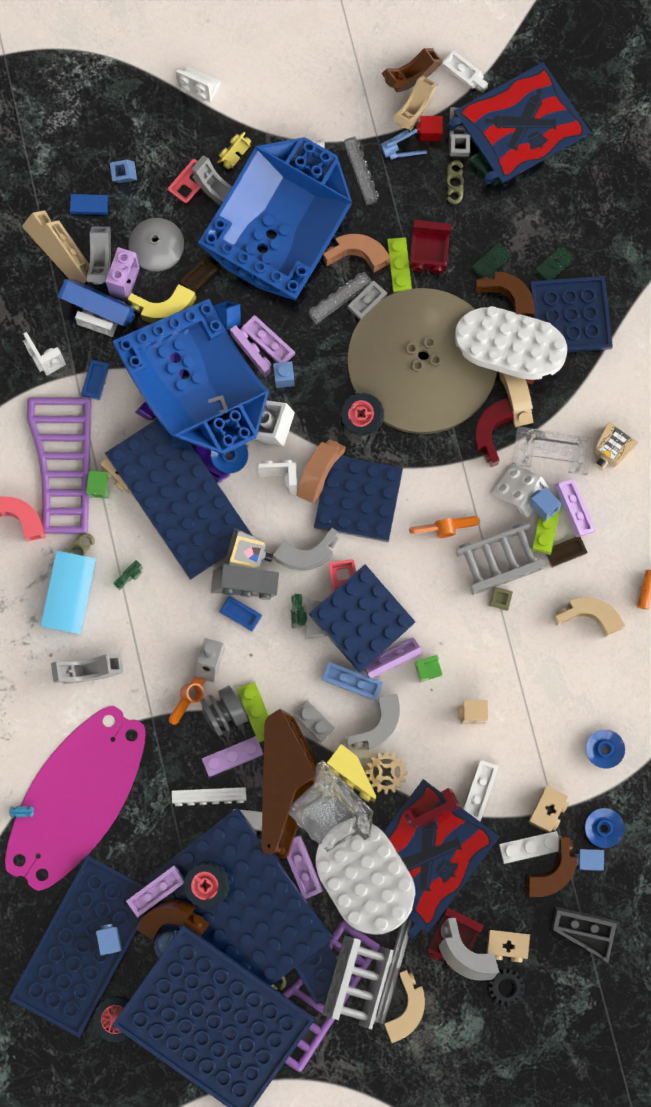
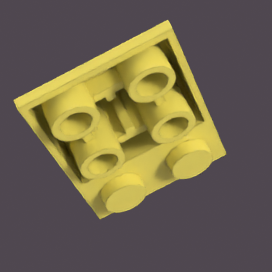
[327,744,376,802]

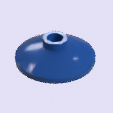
[210,444,248,474]
[586,729,625,769]
[585,808,625,848]

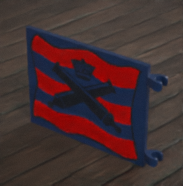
[447,62,591,185]
[384,779,500,939]

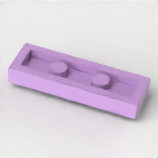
[242,315,295,363]
[230,325,271,377]
[555,479,595,538]
[365,637,422,679]
[202,736,264,777]
[287,836,323,899]
[126,866,185,918]

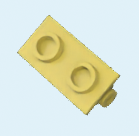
[217,132,251,170]

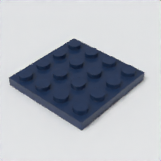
[530,276,613,353]
[314,456,403,543]
[308,564,415,673]

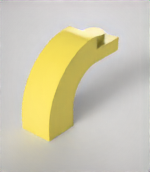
[128,284,196,323]

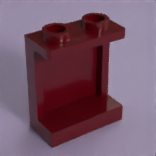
[409,220,451,274]
[405,788,461,829]
[426,907,484,969]

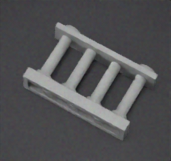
[456,523,546,595]
[322,935,394,1029]

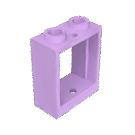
[105,247,140,302]

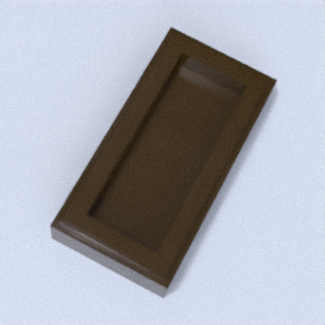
[179,256,219,293]
[546,537,588,568]

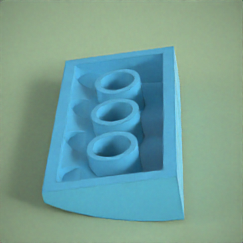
[41,550,96,634]

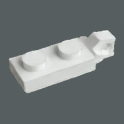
[441,50,488,93]

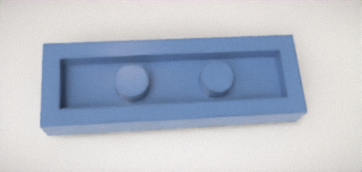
[322,662,383,701]

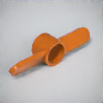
[409,516,480,538]
[169,667,210,725]

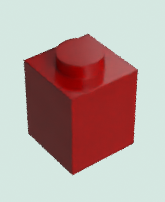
[416,116,443,141]

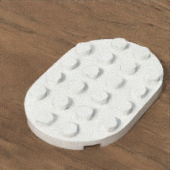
[455,306,567,380]
[316,820,415,935]

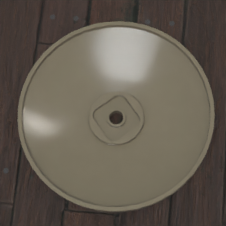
[348,288,497,434]

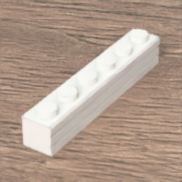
[172,787,246,806]

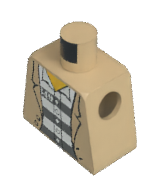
[593,422,639,470]

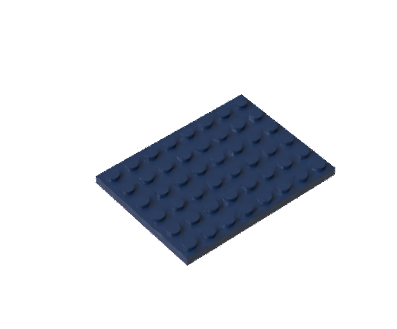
[145,808,333,986]
[112,924,315,1107]

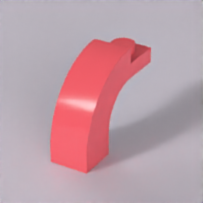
[0,497,46,542]

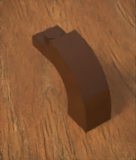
[381,48,443,92]
[475,272,535,318]
[526,834,578,897]
[136,899,210,940]

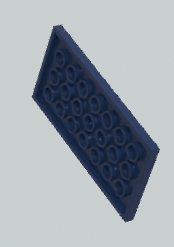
[105,419,253,580]
[9,855,148,1038]

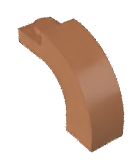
[323,234,390,272]
[296,439,346,503]

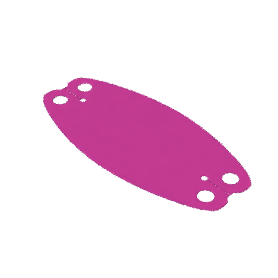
[5,706,146,891]

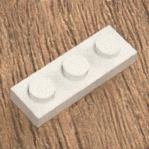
[463,760,499,821]
[499,831,559,864]

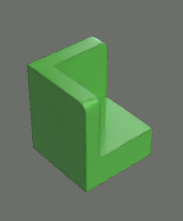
[86,471,110,499]
[415,655,442,682]

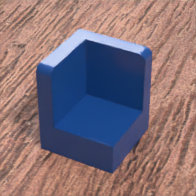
[214,301,241,330]

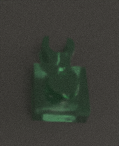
[113,560,143,590]
[291,594,307,629]

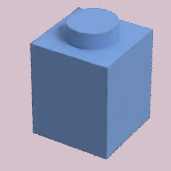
[110,160,137,183]
[273,362,294,388]
[529,487,561,521]
[574,849,604,871]
[96,924,122,955]

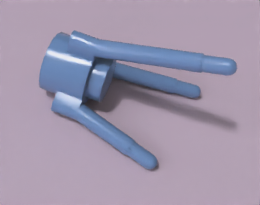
[380,129,427,160]

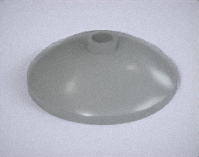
[129,218,184,272]

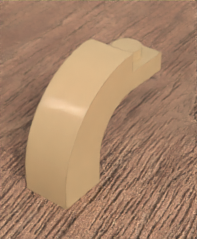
[393,76,439,131]
[499,372,533,427]
[554,597,625,637]
[384,970,425,1043]

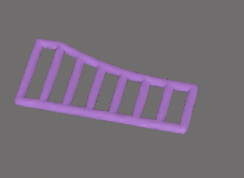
[27,397,92,534]
[282,921,380,1072]

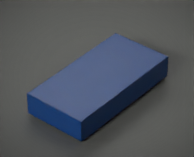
[70,194,108,215]
[81,359,110,400]
[219,596,262,632]

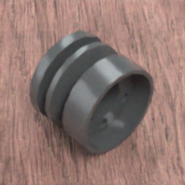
[200,685,248,737]

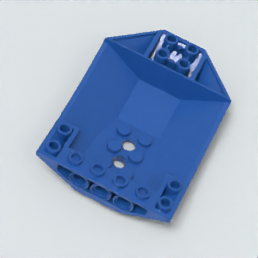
[198,137,352,300]
[112,299,269,455]

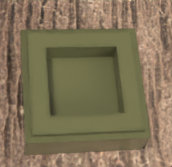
[489,587,513,611]

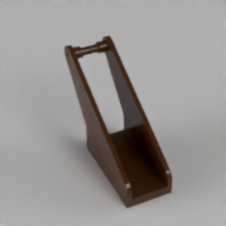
[261,709,329,859]

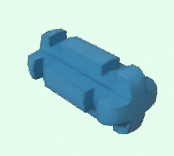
[9,806,34,818]

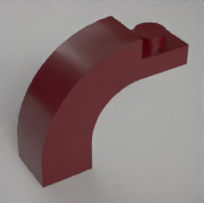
[475,399,514,467]

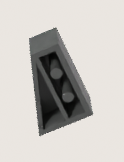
[211,564,279,600]
[551,907,617,963]

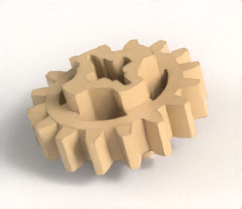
[365,751,408,794]

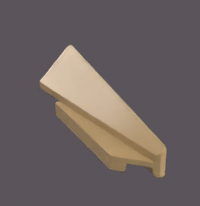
[22,210,90,283]

